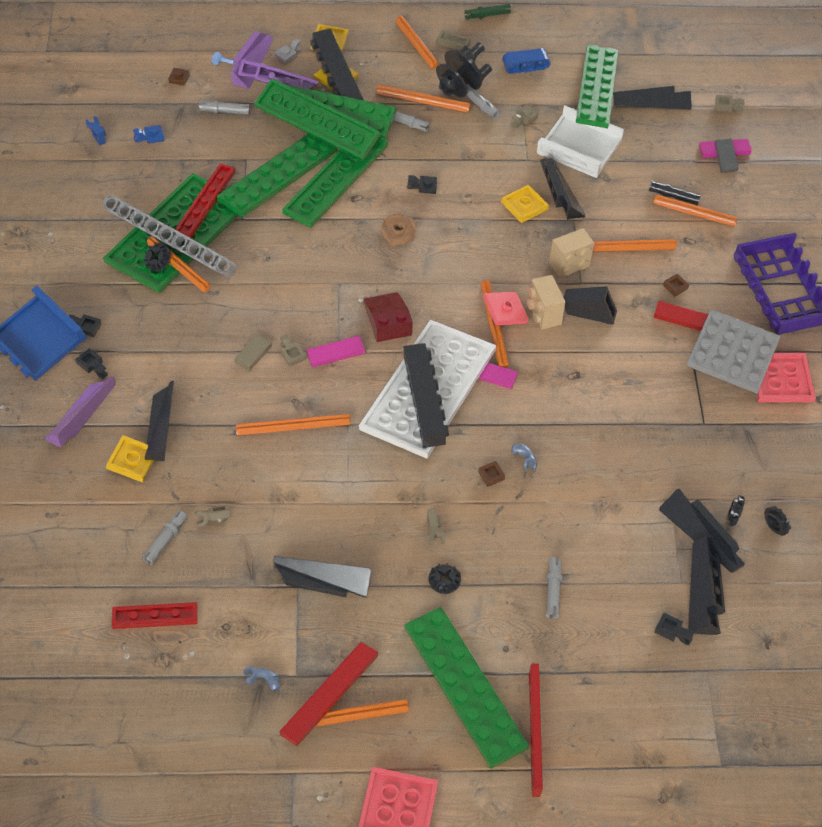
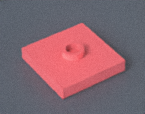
[483,292,529,326]

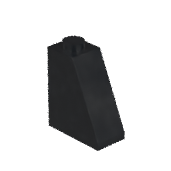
[563,286,617,324]

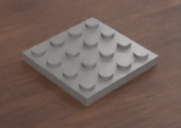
[686,309,781,394]

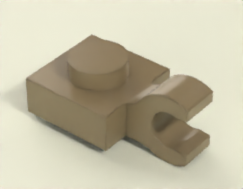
[715,95,744,112]
[511,105,539,128]
[280,334,306,367]
[195,505,231,527]
[427,508,445,545]

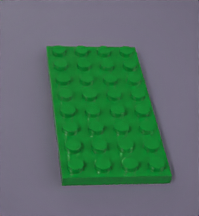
[103,173,238,294]

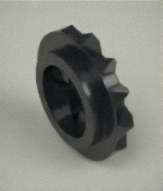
[143,243,171,271]
[727,495,745,526]
[764,505,791,536]
[428,563,461,594]

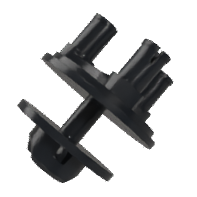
[436,42,492,98]

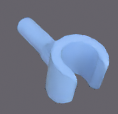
[211,52,233,65]

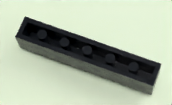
[310,28,363,100]
[403,343,449,448]

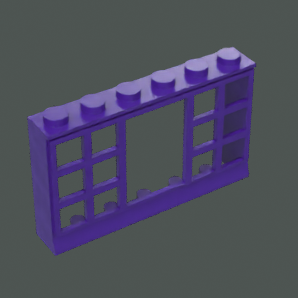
[734,233,822,335]

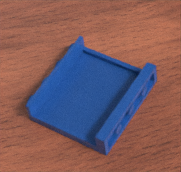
[0,286,87,381]

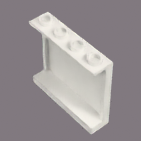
[537,106,624,178]

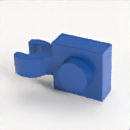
[86,116,106,145]
[133,125,164,143]

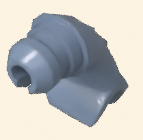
[511,443,537,472]
[243,666,281,691]

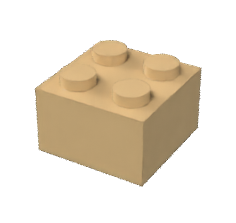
[549,228,594,278]
[527,275,566,330]

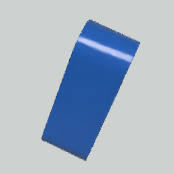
[502,48,550,74]

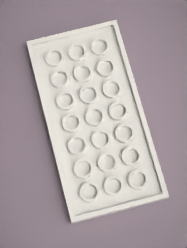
[359,320,496,459]

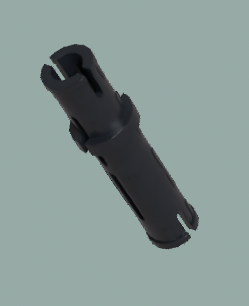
[649,181,701,206]

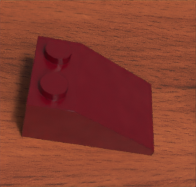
[363,292,413,342]

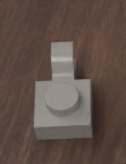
[274,39,302,65]

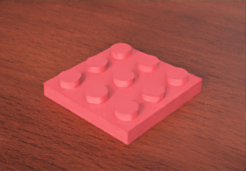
[756,353,816,403]
[359,767,438,827]

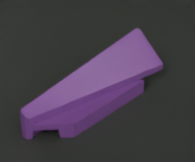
[231,31,273,89]
[238,59,318,89]
[45,376,116,448]

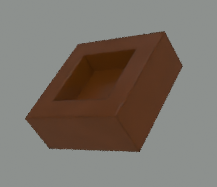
[168,68,190,86]
[663,274,689,297]
[478,461,505,487]

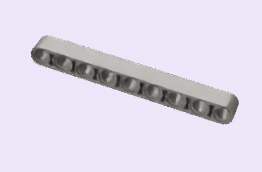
[103,195,237,277]

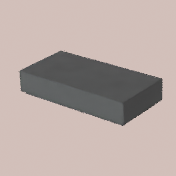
[714,138,739,173]

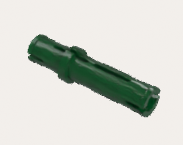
[464,3,511,20]

